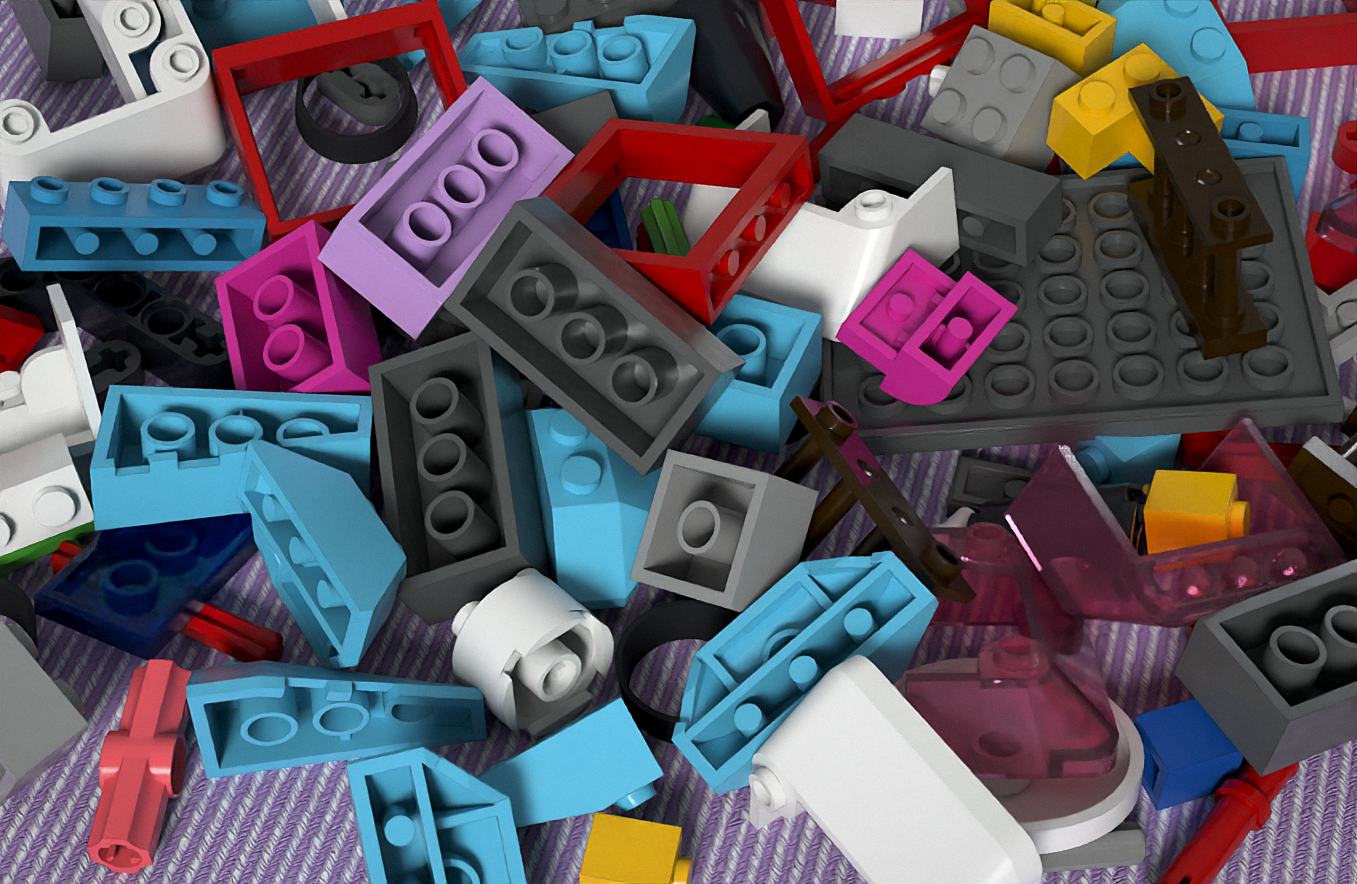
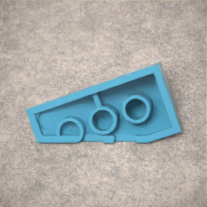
[186,660,487,779]

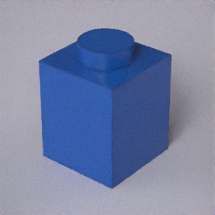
[1134,698,1244,811]

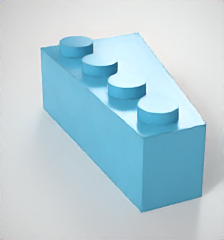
[90,385,374,531]

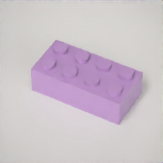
[317,75,575,340]

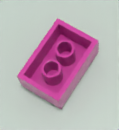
[214,219,383,396]

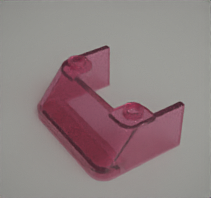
[1003,418,1348,628]
[891,522,1119,779]

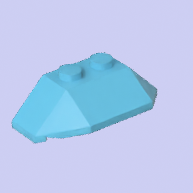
[1096,0,1257,112]
[525,406,662,610]
[236,439,407,670]
[671,550,939,795]
[345,744,527,884]

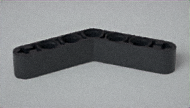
[0,256,236,390]

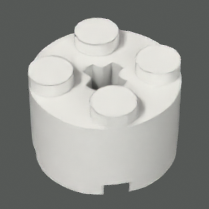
[452,568,614,736]

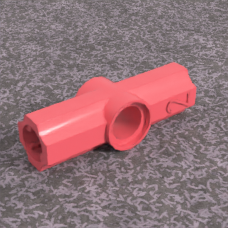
[87,659,192,873]

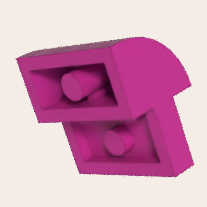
[835,248,1019,405]

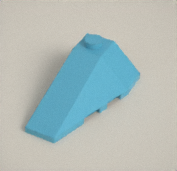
[457,14,696,124]
[476,694,664,828]

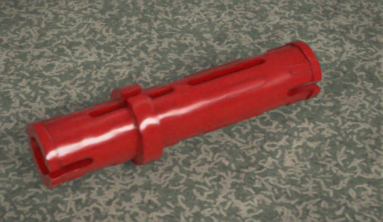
[1154,762,1300,884]

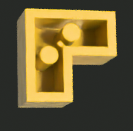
[988,0,1117,78]
[1046,43,1225,180]

